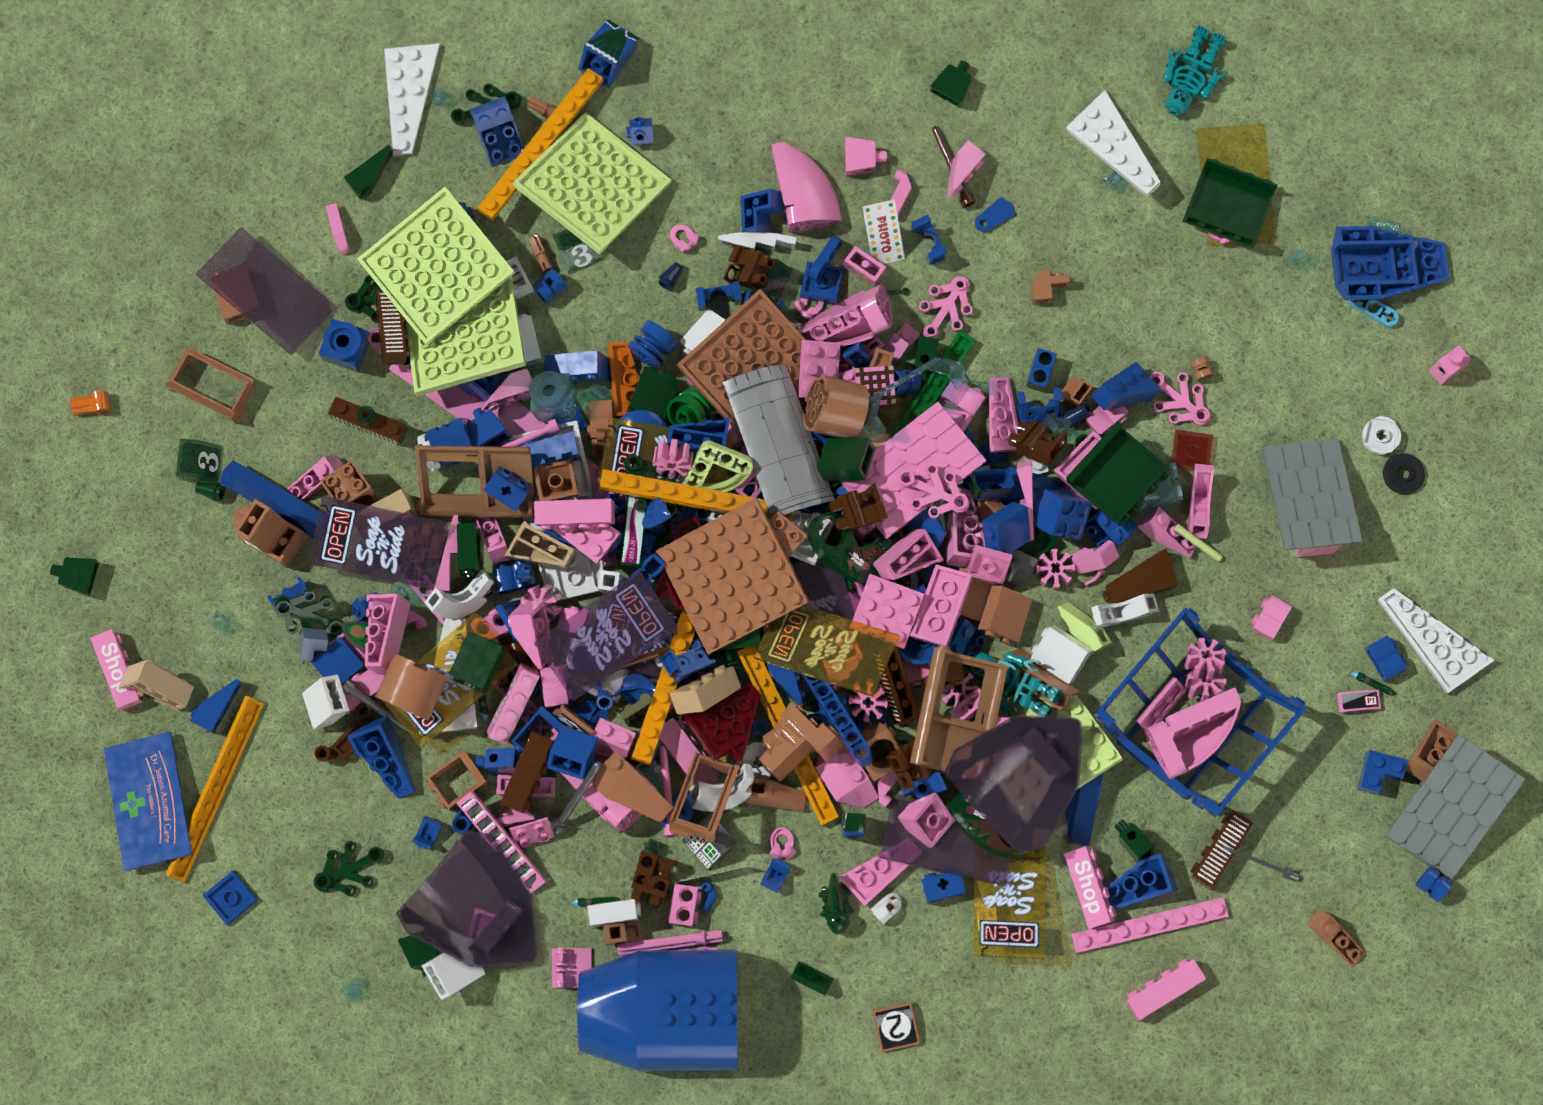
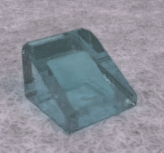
[590,382,612,400]

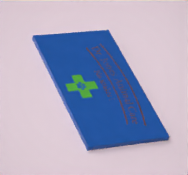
[104,731,192,872]

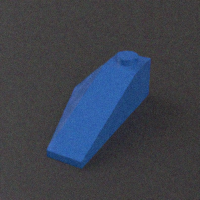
[1065,772,1104,846]

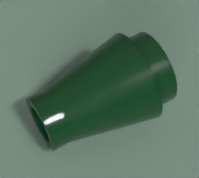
[195,482,225,501]

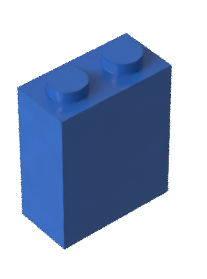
[983,502,1031,554]

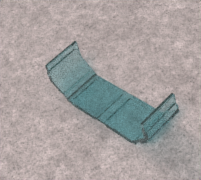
[863,357,970,439]

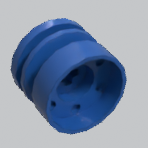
[627,320,678,370]

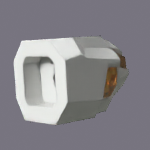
[870,893,901,925]

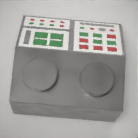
[682,813,737,870]

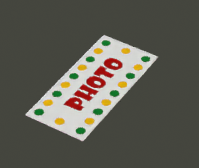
[863,199,905,264]

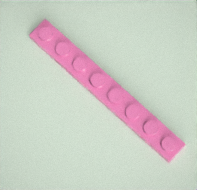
[1071,897,1229,953]

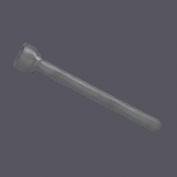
[342,678,420,739]
[551,761,601,834]

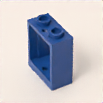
[511,706,568,764]

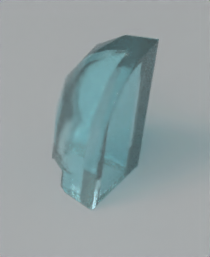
[1367,215,1401,233]
[1042,413,1072,439]
[390,580,416,602]

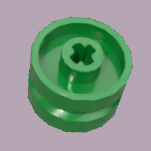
[667,387,716,425]

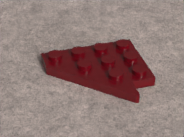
[683,682,760,765]

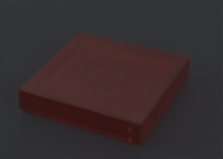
[1170,429,1213,471]

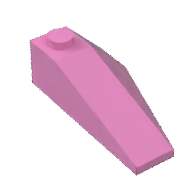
[945,488,985,567]

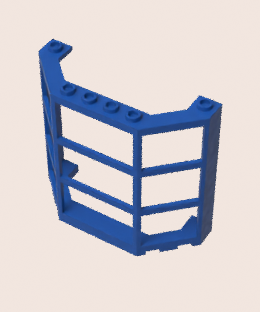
[1094,607,1307,818]

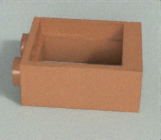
[426,750,488,811]

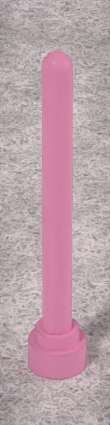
[474,418,561,464]
[659,746,679,838]

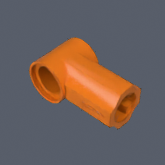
[70,391,110,415]

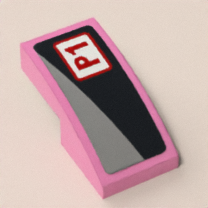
[1337,690,1381,713]

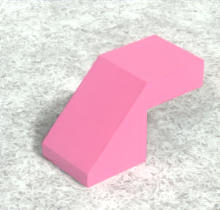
[1071,540,1119,574]

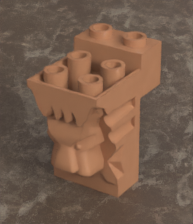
[233,499,308,568]
[759,702,843,782]

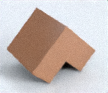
[1061,375,1093,408]

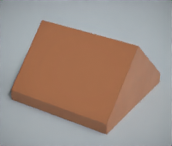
[533,459,578,501]

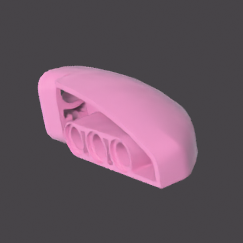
[797,284,893,347]
[1144,688,1241,779]
[559,751,657,834]

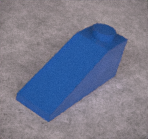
[191,679,243,734]

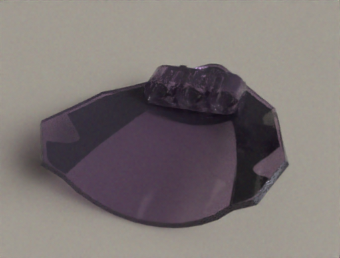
[945,715,1082,854]
[396,830,537,967]

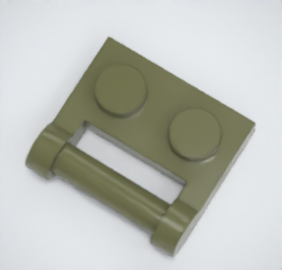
[620,693,652,727]

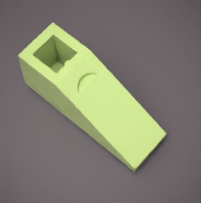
[1057,602,1112,655]

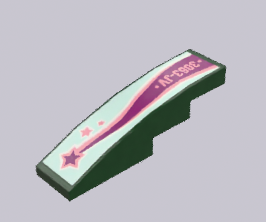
[620,496,647,567]

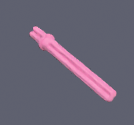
[617,930,723,955]

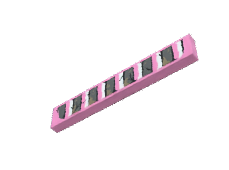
[457,790,547,894]

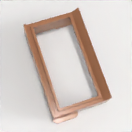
[165,346,257,424]
[669,752,740,842]

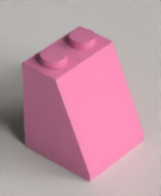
[593,718,637,762]

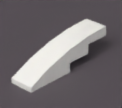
[718,232,797,251]

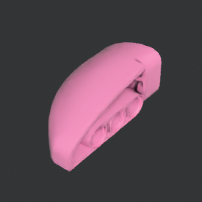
[771,142,842,233]

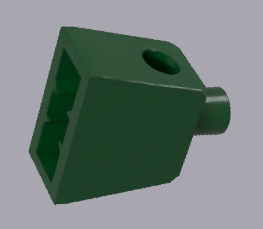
[930,60,972,108]
[914,336,939,381]
[50,557,99,597]
[1114,820,1154,864]
[398,931,439,978]

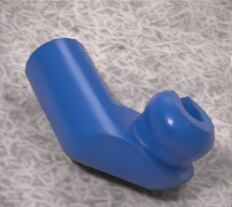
[700,882,717,913]

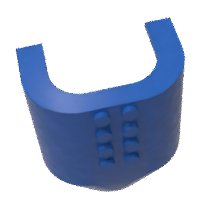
[577,950,738,1071]

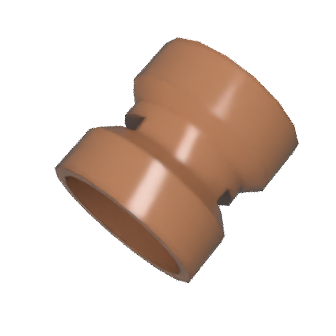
[1190,357,1214,381]

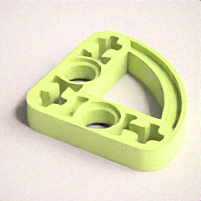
[684,441,753,492]

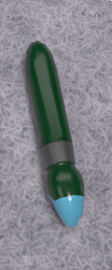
[1352,671,1395,696]
[477,690,489,721]
[572,897,621,907]

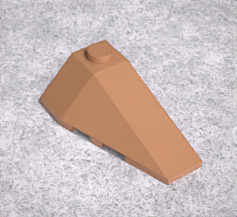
[592,751,674,823]

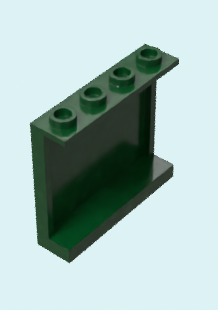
[1182,158,1278,249]
[1066,421,1171,526]

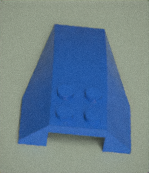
[1331,226,1450,300]

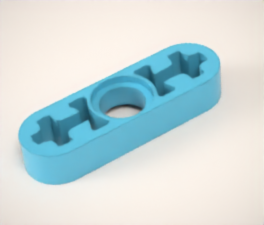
[1348,300,1399,328]

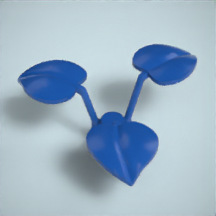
[608,497,672,552]
[573,646,656,730]

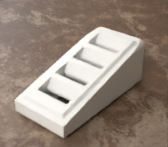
[506,256,534,299]

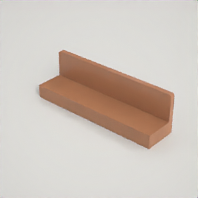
[1010,648,1079,712]

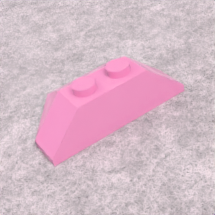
[815,734,879,808]

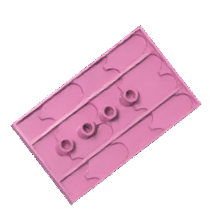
[840,402,986,539]

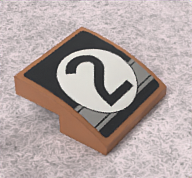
[552,704,594,735]
[872,1002,920,1052]

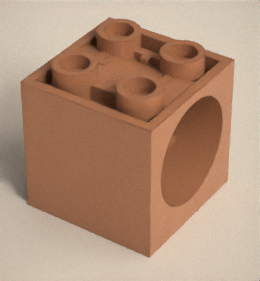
[320,460,379,513]
[849,721,902,782]

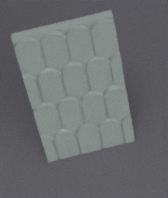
[1262,439,1362,557]
[1385,734,1525,881]

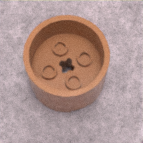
[803,374,869,438]
[375,654,448,721]

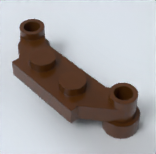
[314,703,372,762]

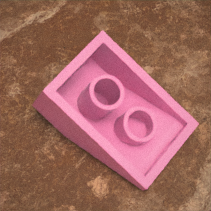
[508,600,555,669]

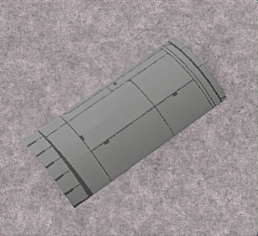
[723,364,835,518]

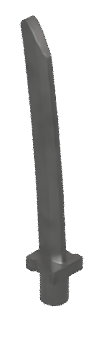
[1225,846,1300,881]

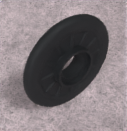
[1383,453,1425,494]

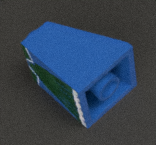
[578,19,639,88]

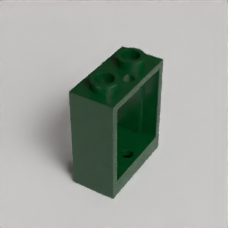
[457,523,481,579]

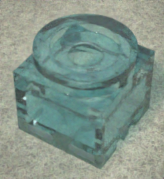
[529,371,578,421]
[1143,462,1183,511]

